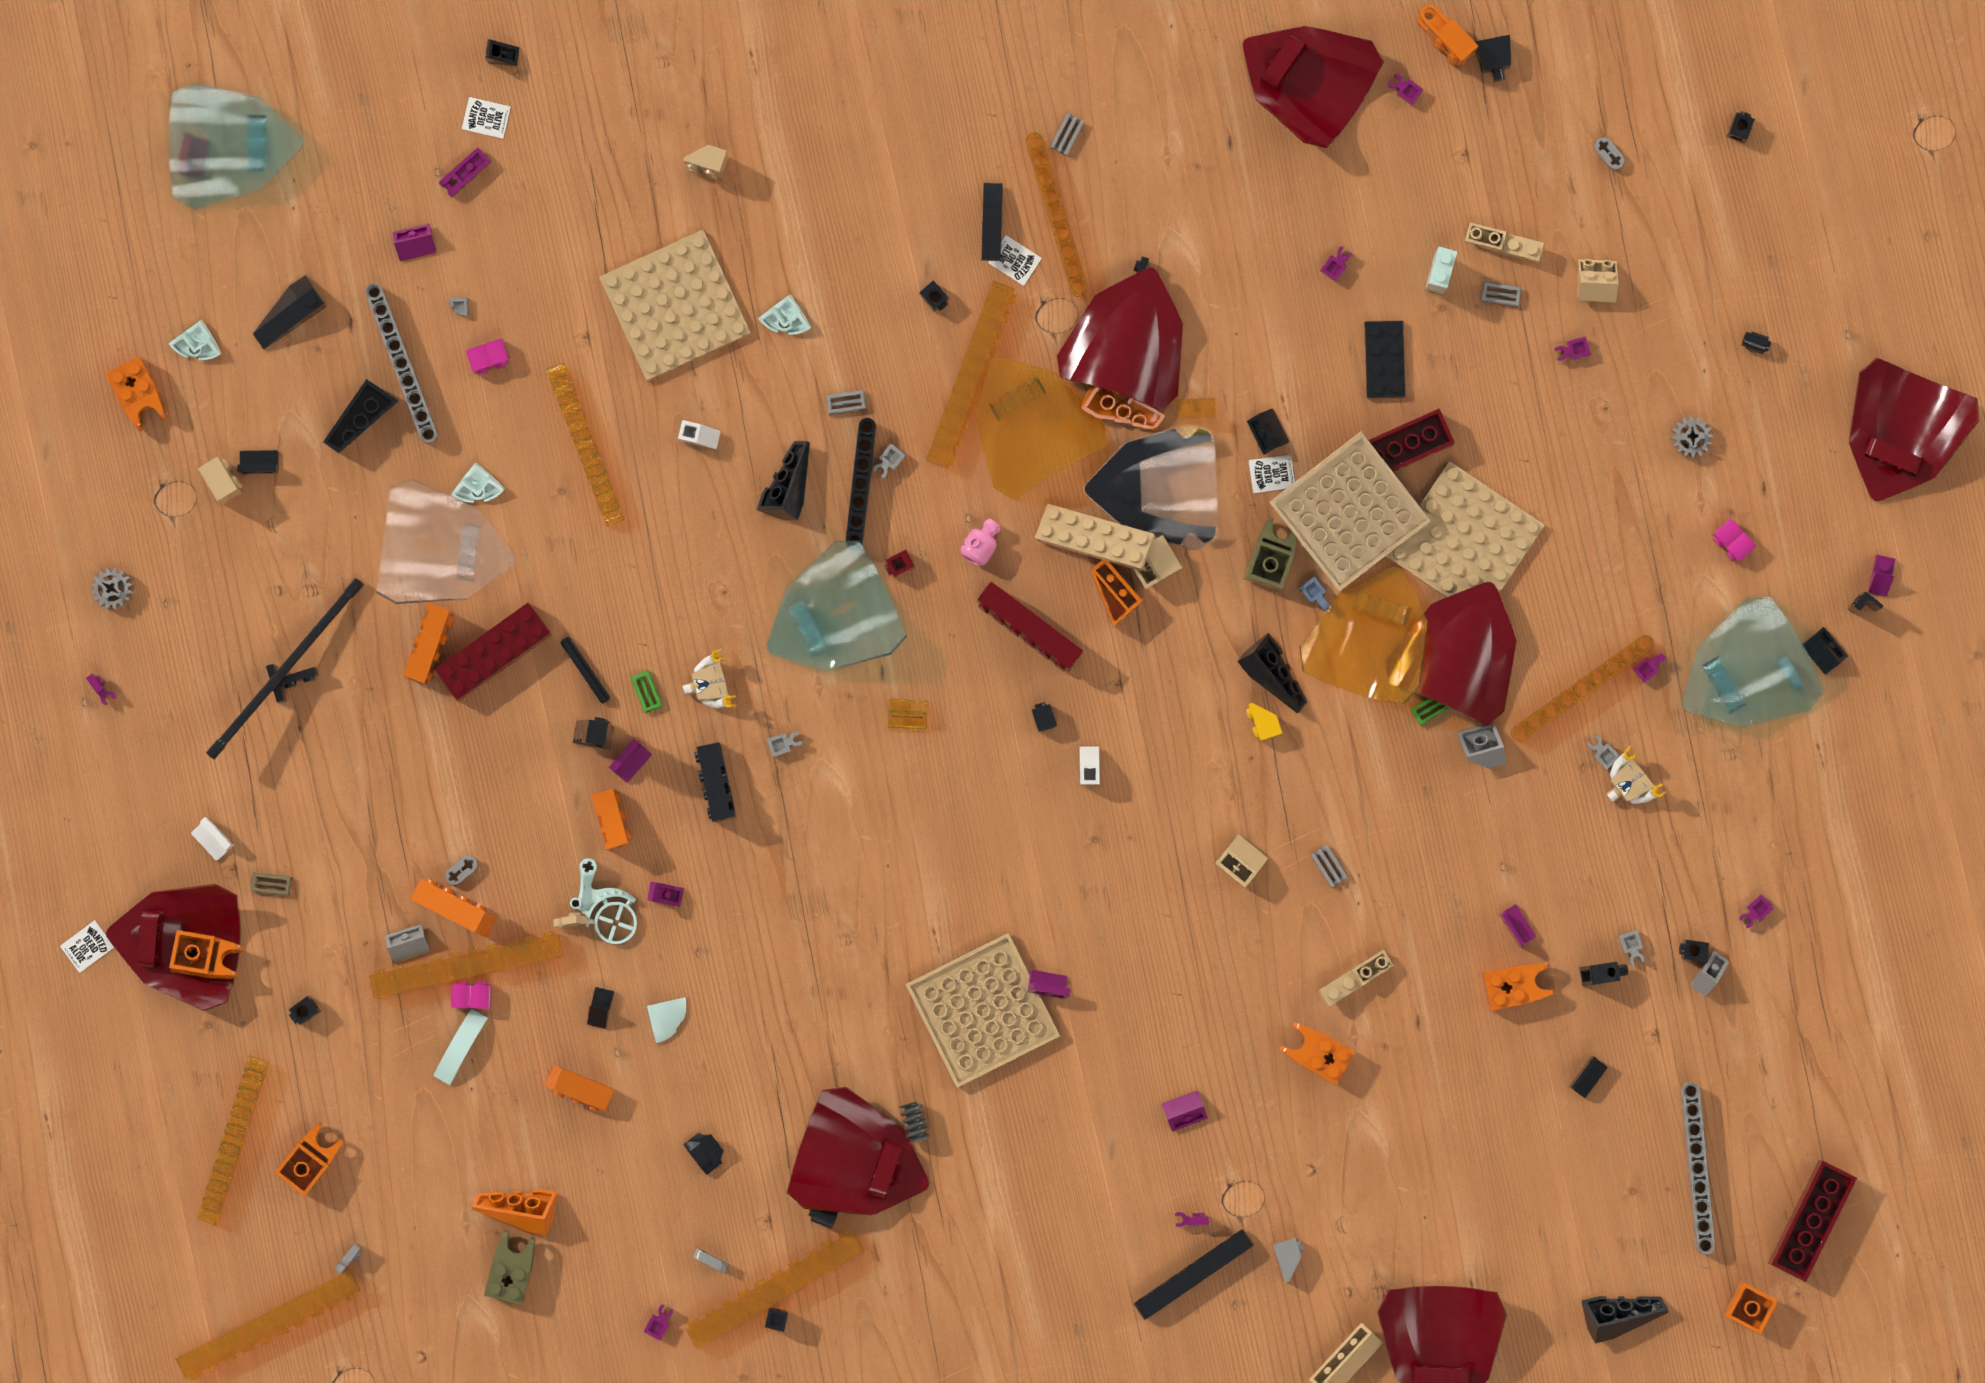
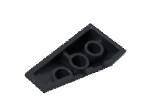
[253,275,327,349]
[756,441,810,520]
[1237,633,1307,713]
[1582,1296,1669,1344]

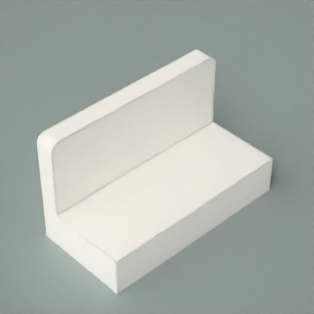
[191,817,234,860]

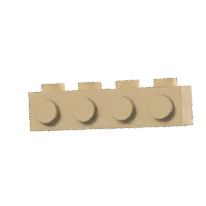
[1309,1323,1383,1383]

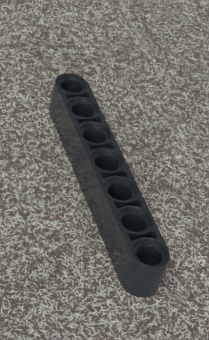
[846,418,876,550]
[1134,1229,1254,1320]

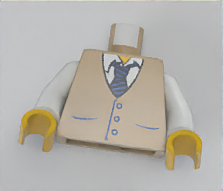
[683,649,736,709]
[1606,746,1666,804]

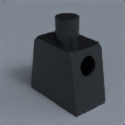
[1474,35,1511,82]
[1579,962,1628,986]

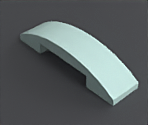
[433,1009,488,1085]

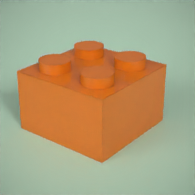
[1723,1281,1778,1335]

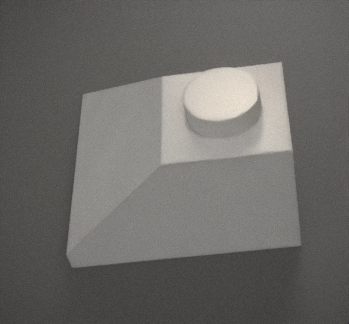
[1457,722,1507,769]

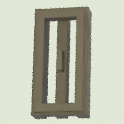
[251,872,292,896]

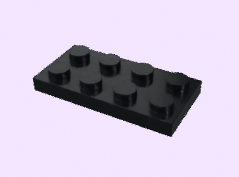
[1364,321,1405,398]

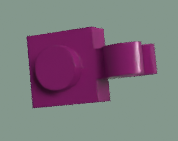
[1632,653,1666,683]
[86,674,116,705]
[1175,1212,1209,1227]

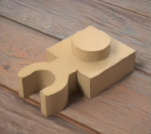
[553,912,589,928]

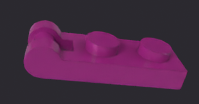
[439,147,491,198]

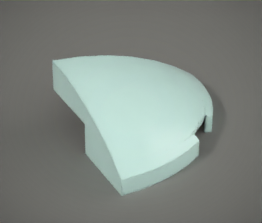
[758,294,811,335]
[168,320,221,360]
[451,462,505,503]
[647,997,686,1043]

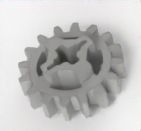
[1670,416,1713,458]
[91,568,133,610]

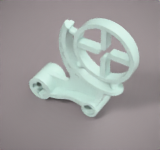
[570,858,637,944]

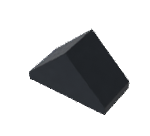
[485,39,519,66]

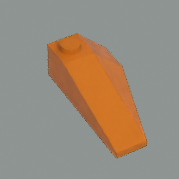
[1081,385,1166,431]
[472,1189,558,1235]

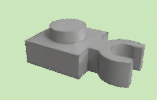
[873,444,906,479]
[767,732,803,757]
[1587,735,1620,770]
[1618,930,1645,966]
[334,1243,362,1274]

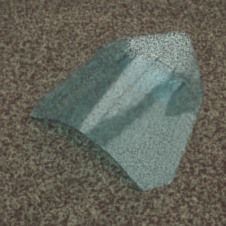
[169,83,304,209]
[767,541,907,671]
[1682,597,1824,727]

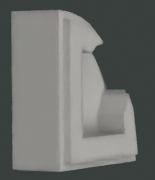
[448,298,469,317]

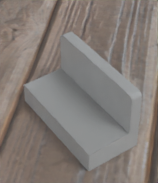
[385,924,430,964]

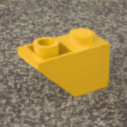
[1246,703,1282,741]

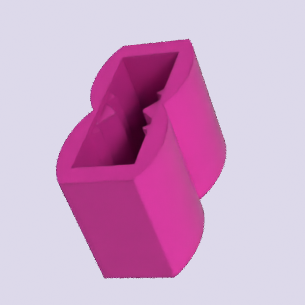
[466,338,511,376]
[1712,518,1757,563]
[451,981,491,1009]

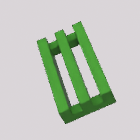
[631,670,663,713]
[1410,698,1450,726]

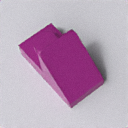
[1868,555,1896,597]
[647,882,684,907]

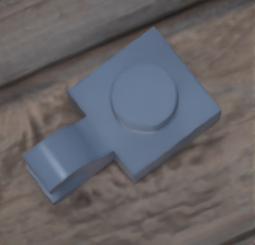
[1299,576,1330,612]

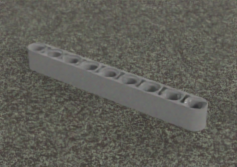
[365,283,439,444]
[1680,1082,1715,1255]

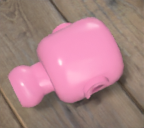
[960,519,1001,566]

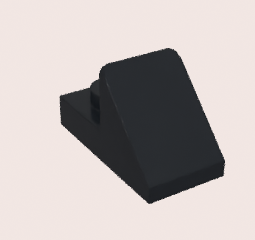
[587,987,615,1029]

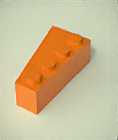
[403,602,455,685]
[410,878,497,937]

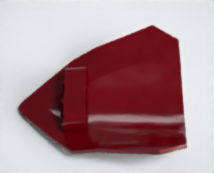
[1243,26,1384,148]
[1057,268,1183,411]
[1849,357,1979,501]
[1387,582,1517,726]
[106,884,241,1011]
[786,1087,929,1216]
[1377,1286,1507,1383]

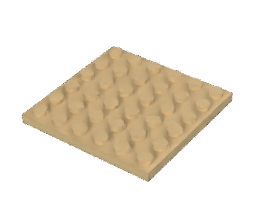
[599,230,751,381]
[1270,431,1430,591]
[1385,461,1545,597]
[905,933,1060,1088]

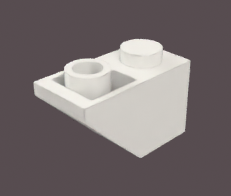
[678,420,721,450]
[1080,746,1100,785]

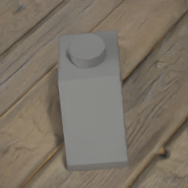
[1690,951,1729,996]
[1273,1237,1304,1282]

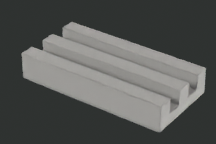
[1050,113,1084,156]
[1481,282,1522,307]
[826,390,866,415]
[1311,845,1347,887]

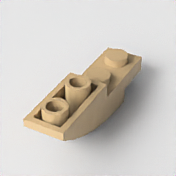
[1465,223,1545,263]
[1318,950,1394,1007]

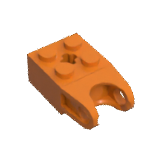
[1418,5,1478,68]
[105,356,167,432]
[169,930,244,979]
[1482,963,1556,1011]
[1279,1022,1355,1085]
[274,1122,344,1197]

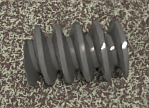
[898,1102,930,1143]

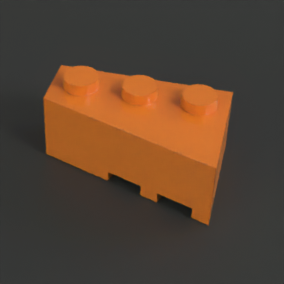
[591,788,633,851]

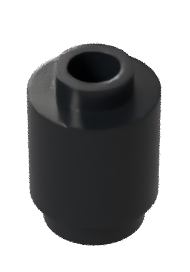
[1741,331,1771,355]

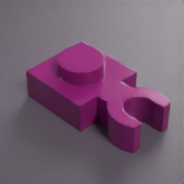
[1388,73,1424,106]
[1320,246,1352,282]
[1554,336,1591,361]
[1739,894,1774,928]
[644,1304,673,1341]

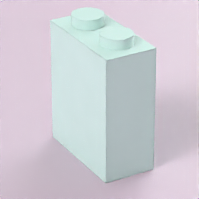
[1425,247,1457,295]

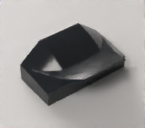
[683,1133,724,1175]

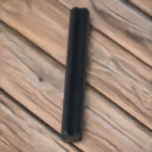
[560,637,610,704]

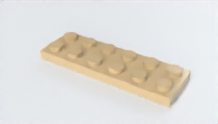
[1035,504,1155,571]

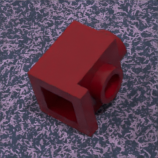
[884,549,915,578]

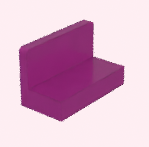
[393,224,436,261]
[609,739,652,783]
[1499,904,1536,947]
[1028,970,1071,999]
[1162,1091,1208,1132]

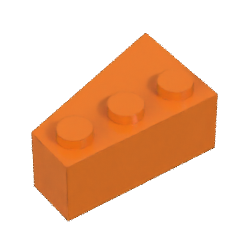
[1090,560,1143,627]
[545,1064,614,1112]

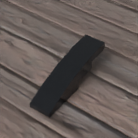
[981,183,1003,261]

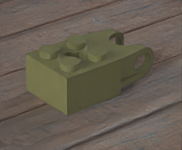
[1243,517,1297,592]
[484,1230,535,1305]

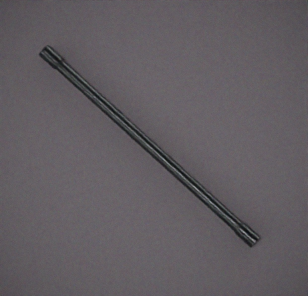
[206,578,364,760]

